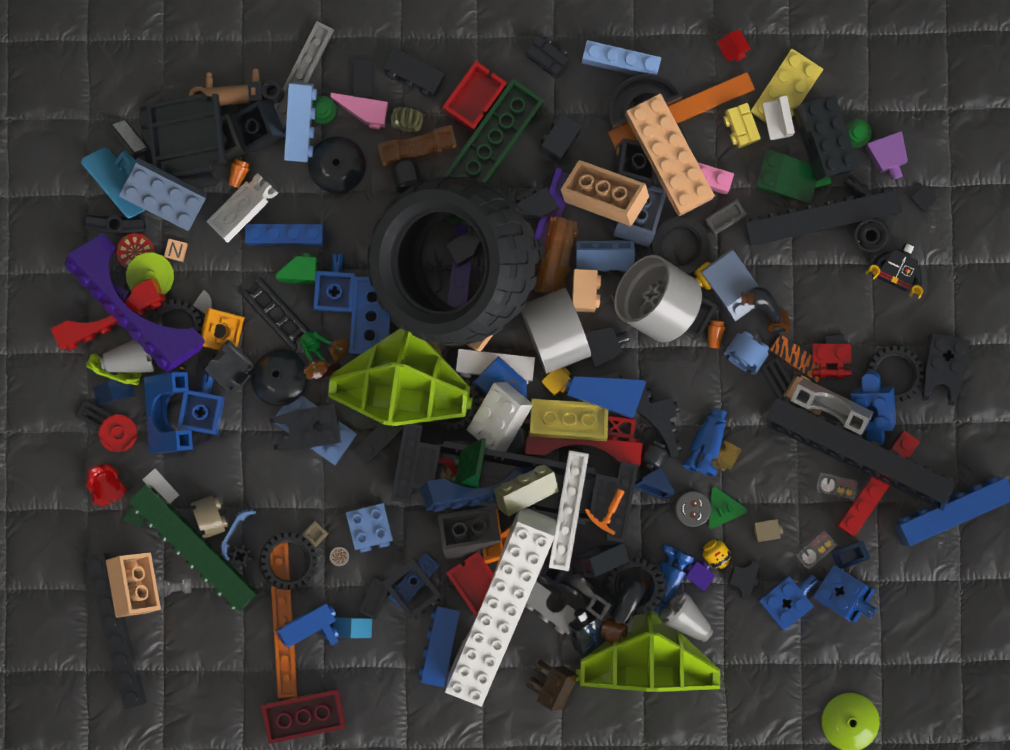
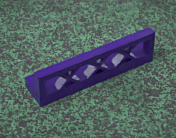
[533,168,570,249]

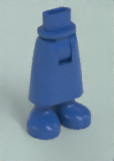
[682,408,727,477]
[648,543,694,613]

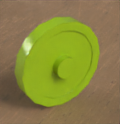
[126,252,174,295]

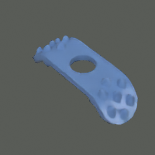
[219,509,256,561]

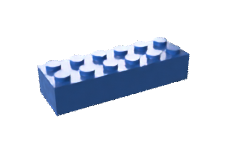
[894,476,1010,546]

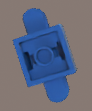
[851,371,897,445]

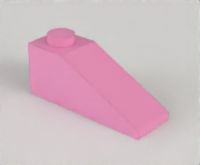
[331,93,389,130]

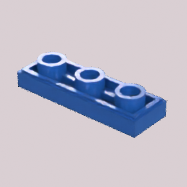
[388,553,440,609]

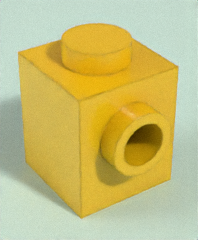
[541,367,571,396]

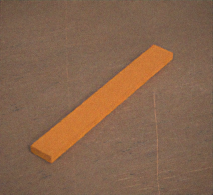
[608,72,755,150]
[269,542,298,698]

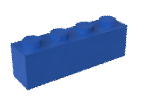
[245,224,324,246]
[418,606,460,687]

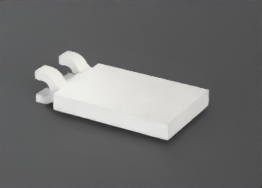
[206,173,278,243]

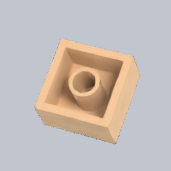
[572,269,601,313]

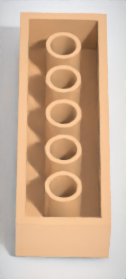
[625,93,715,217]

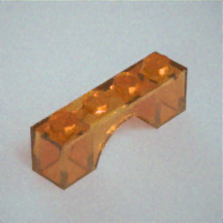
[377,125,457,166]

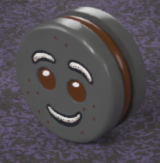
[674,491,711,527]

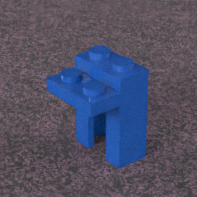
[275,603,339,648]

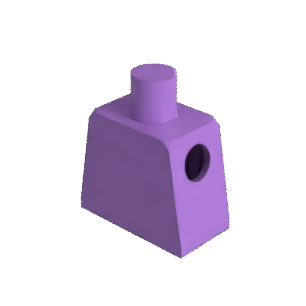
[865,131,908,180]

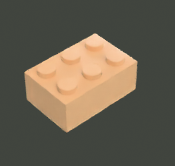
[106,552,161,618]

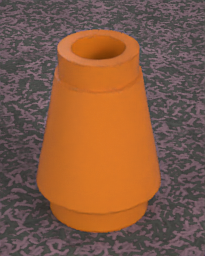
[228,159,249,188]
[707,320,726,348]

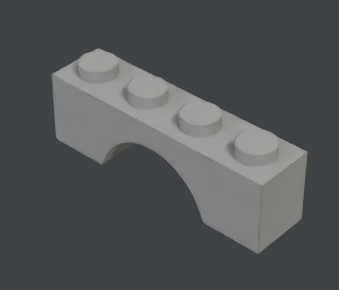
[791,378,874,435]

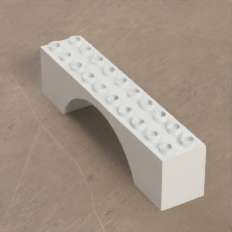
[445,508,557,707]

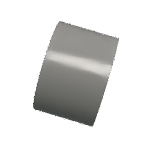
[614,255,702,342]
[521,288,591,374]

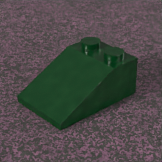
[755,150,817,205]
[451,438,486,488]

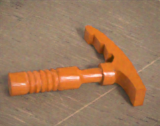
[585,489,624,535]

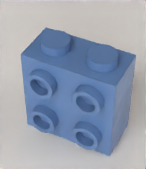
[346,503,394,553]

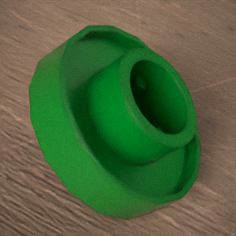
[312,96,337,125]
[846,119,872,148]

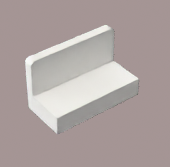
[763,96,795,140]

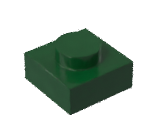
[123,503,145,528]

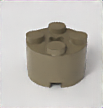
[191,495,228,539]

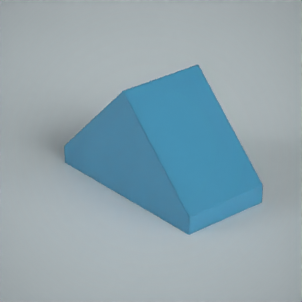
[333,617,372,638]

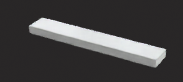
[549,450,589,571]

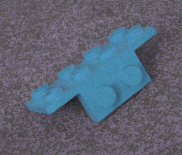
[81,147,145,218]

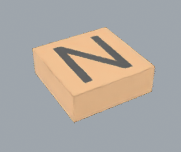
[164,239,188,262]

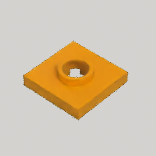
[201,308,244,350]

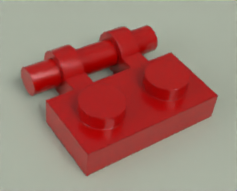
[812,344,851,379]

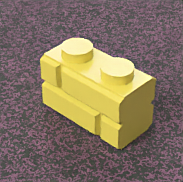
[723,103,761,149]

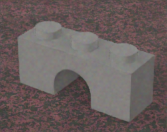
[525,581,576,635]

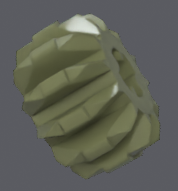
[391,107,423,132]

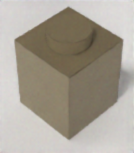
[753,519,783,542]

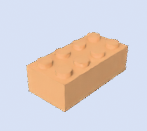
[561,160,649,227]

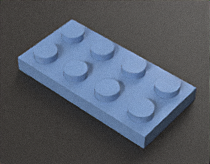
[275,395,357,466]

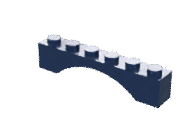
[420,466,533,512]

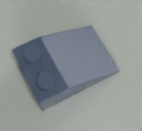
[613,185,666,247]
[701,249,759,321]

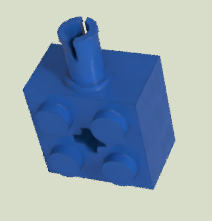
[313,254,356,314]
[177,374,225,435]
[813,565,877,621]
[757,574,819,631]

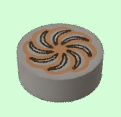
[330,547,349,566]

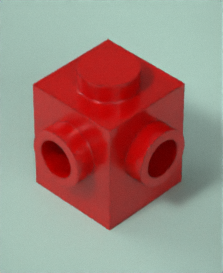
[717,29,751,62]

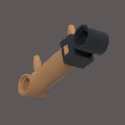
[189,69,285,106]

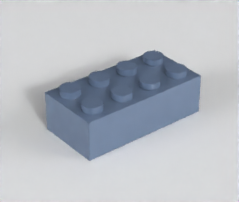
[119,158,207,231]

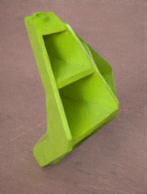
[328,328,473,426]
[576,611,720,692]

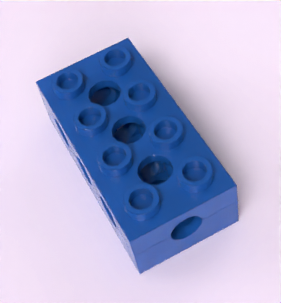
[349,277,391,355]

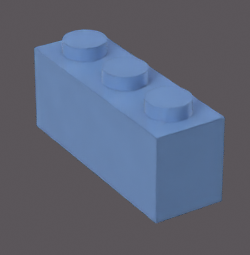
[576,241,635,272]

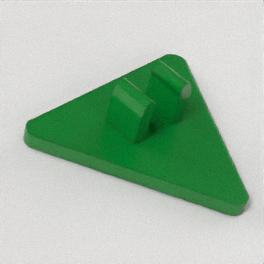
[709,487,747,529]

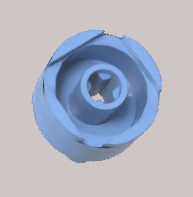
[724,331,769,375]

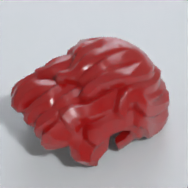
[86,463,127,507]

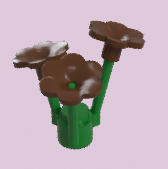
[300,331,349,379]

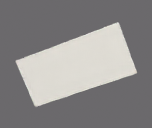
[143,469,179,503]

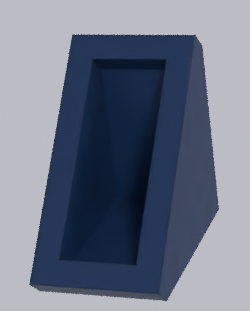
[93,380,135,406]
[634,468,674,500]
[832,540,871,569]

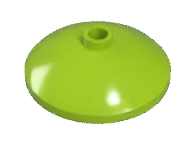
[821,693,880,750]

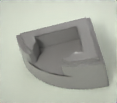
[193,290,212,314]

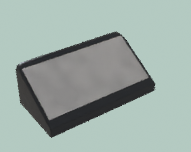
[108,119,148,157]

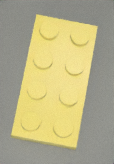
[751,49,823,123]
[530,399,608,441]

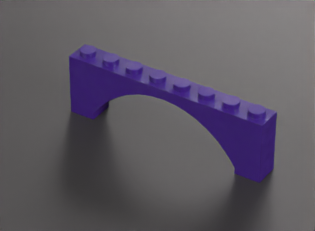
[65,233,205,373]

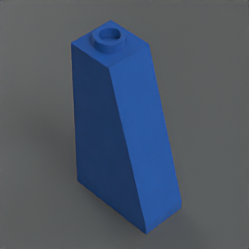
[565,376,646,419]

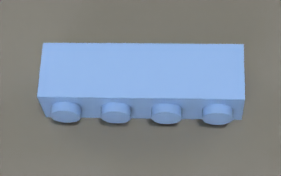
[582,40,661,76]
[284,82,317,162]

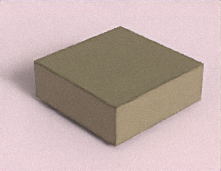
[302,520,329,548]

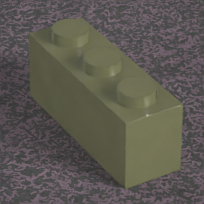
[494,465,559,516]

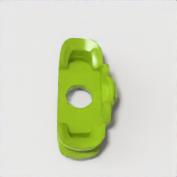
[86,354,142,385]

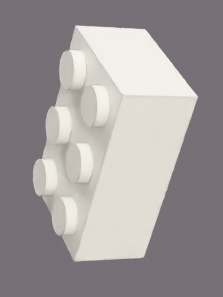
[467,382,533,452]

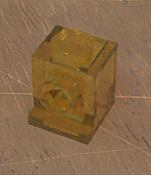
[715,440,742,472]

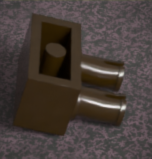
[526,660,579,711]

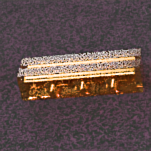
[534,217,579,295]

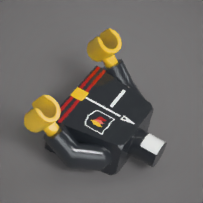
[866,243,923,299]

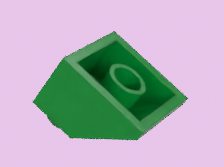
[276,253,319,284]

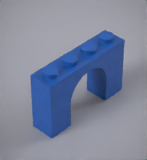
[144,372,193,454]

